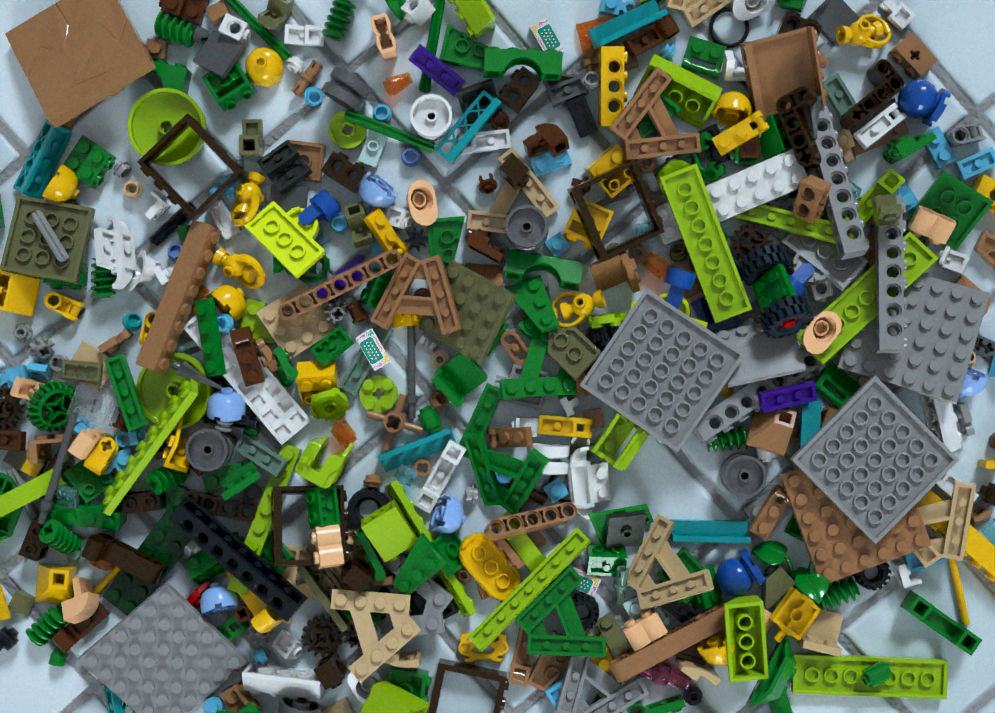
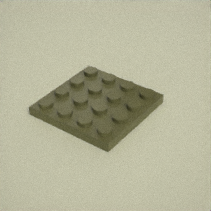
[0,195,96,284]
[419,260,516,364]

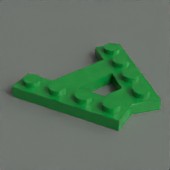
[499,315,578,400]
[463,431,550,515]
[515,566,606,657]

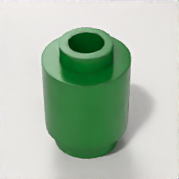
[417,406,443,435]
[861,661,892,688]

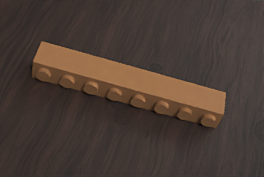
[135,220,222,375]

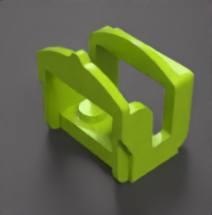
[590,411,649,471]
[295,436,354,488]

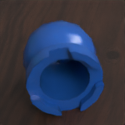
[898,80,951,127]
[716,548,766,597]

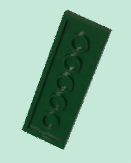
[102,506,192,615]

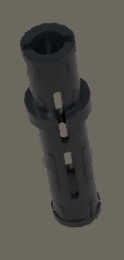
[203,415,261,430]

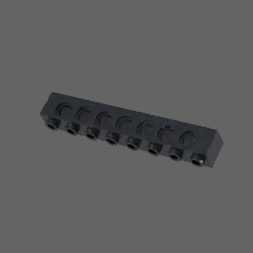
[168,496,307,622]

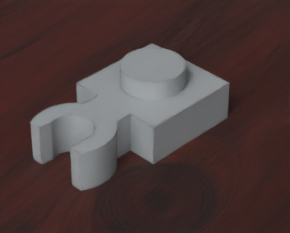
[953,402,975,436]

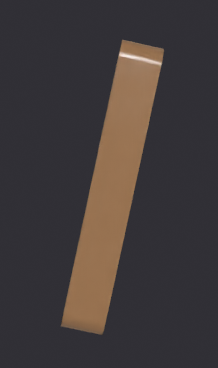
[278,248,401,320]
[609,602,727,682]

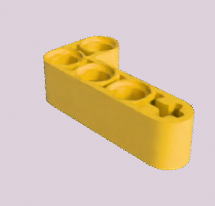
[226,571,284,633]

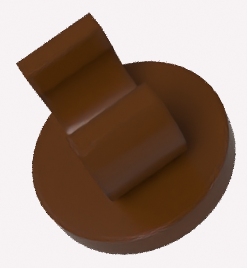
[478,173,498,194]
[571,176,591,196]

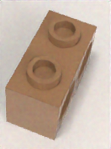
[792,174,832,224]

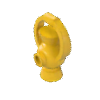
[835,14,892,49]
[231,171,266,226]
[212,248,266,289]
[552,289,606,328]

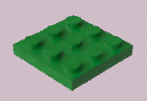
[907,170,994,250]

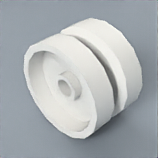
[410,94,454,141]
[527,443,570,475]

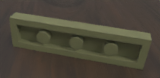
[296,557,354,632]

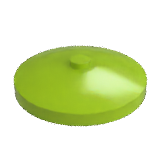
[127,88,207,167]
[136,352,213,429]

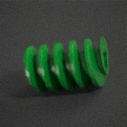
[322,0,357,42]
[154,11,197,48]
[91,258,116,298]
[706,425,748,452]
[146,466,190,495]
[39,519,82,554]
[819,577,860,611]
[26,605,69,646]

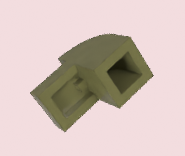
[257,0,295,32]
[239,119,265,157]
[872,194,902,227]
[344,201,374,248]
[596,612,633,658]

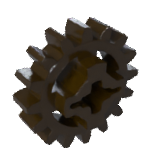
[730,223,773,261]
[0,389,25,430]
[301,614,344,657]

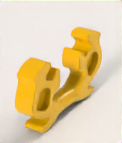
[458,632,509,663]

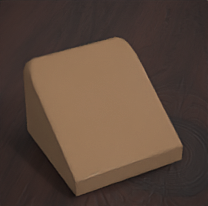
[206,0,231,26]
[970,507,992,528]

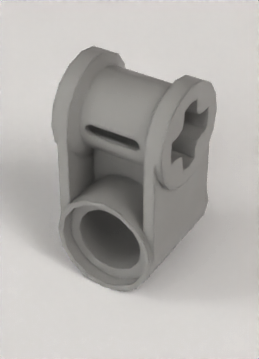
[945,120,986,147]

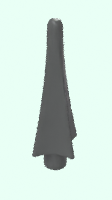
[808,90,822,140]
[595,184,635,206]
[171,361,222,390]
[205,666,247,699]

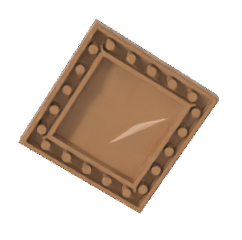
[5,0,157,128]

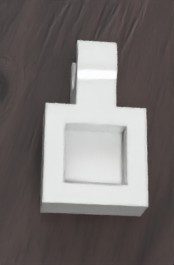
[879,0,916,31]

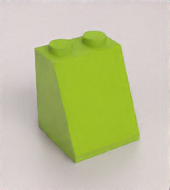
[361,499,418,562]
[360,680,430,713]

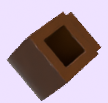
[522,123,570,158]

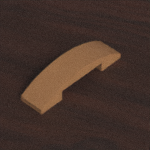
[508,606,533,687]

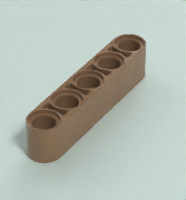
[484,502,577,541]

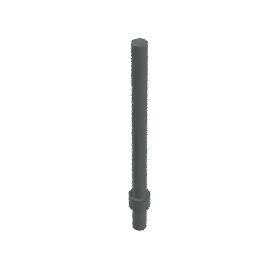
[406,326,418,419]
[37,412,78,524]

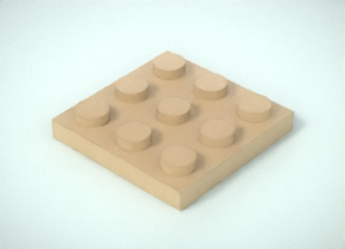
[256,282,335,360]

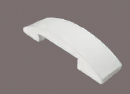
[414,439,467,514]

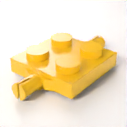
[769,587,822,643]

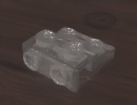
[65,381,119,430]

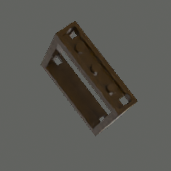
[137,113,246,220]
[567,160,665,261]
[271,485,349,568]
[428,658,509,713]

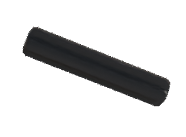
[149,201,197,246]

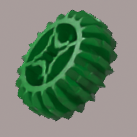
[25,380,79,432]

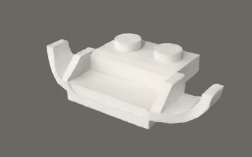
[94,216,137,290]
[567,446,611,523]

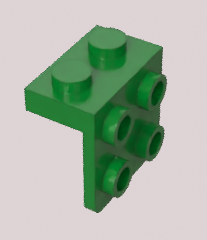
[431,352,488,408]
[62,459,115,506]

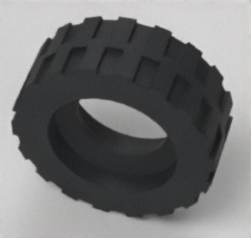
[347,488,389,529]

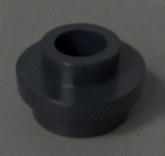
[683,686,703,705]

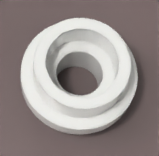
[286,56,305,74]

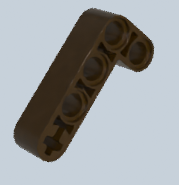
[839,59,904,130]
[776,86,821,168]
[180,484,262,522]
[81,533,165,584]

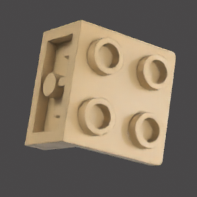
[797,609,843,657]

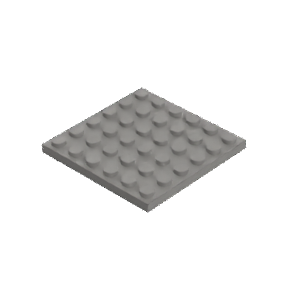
[837,275,990,405]
[579,288,746,453]
[790,375,959,544]
[78,582,248,713]

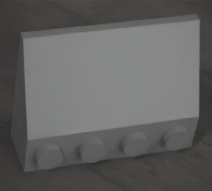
[714,322,806,387]

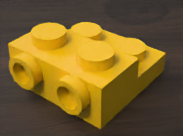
[563,199,614,250]

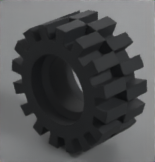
[853,562,891,591]
[571,593,599,631]

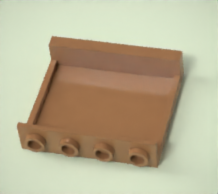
[740,26,827,121]

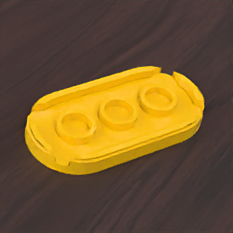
[459,533,521,600]

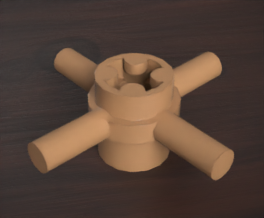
[366,394,423,451]

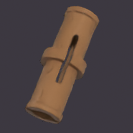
[291,59,323,98]

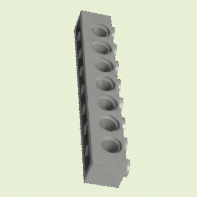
[804,106,869,260]
[875,195,908,354]
[693,348,831,444]

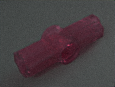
[637,662,691,690]

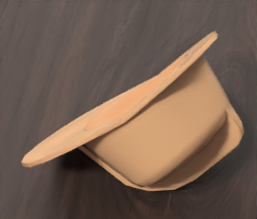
[406,180,438,226]
[803,311,842,354]

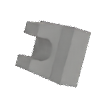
[415,332,440,356]
[559,396,581,417]

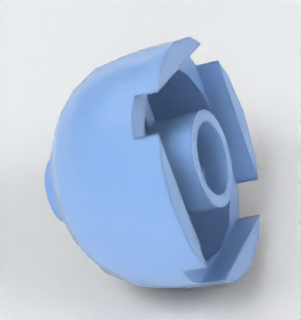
[359,172,398,209]
[959,368,989,398]
[206,387,246,422]
[431,494,466,534]
[200,582,240,615]

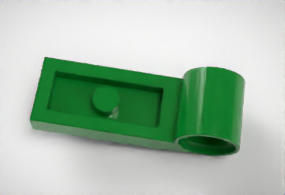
[626,694,686,713]

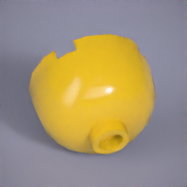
[245,47,285,87]
[712,91,752,127]
[42,164,80,203]
[208,285,246,323]
[696,628,736,665]

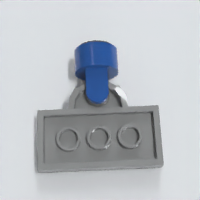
[781,233,869,297]

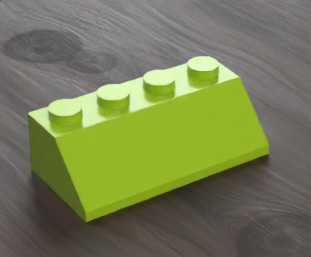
[448,0,495,40]
[633,54,723,129]
[723,595,769,683]

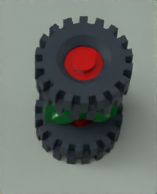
[738,244,814,339]

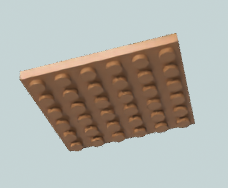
[779,468,932,583]

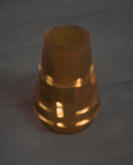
[383,72,413,96]

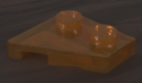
[576,15,614,60]

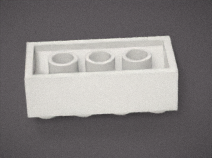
[919,394,962,452]
[242,662,324,701]

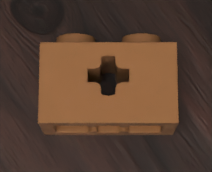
[889,32,938,80]

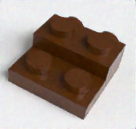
[159,0,209,27]
[464,229,504,264]

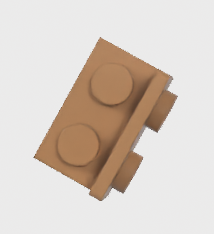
[220,682,262,712]

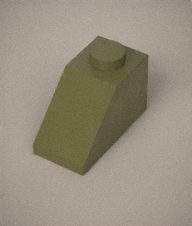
[761,565,795,609]

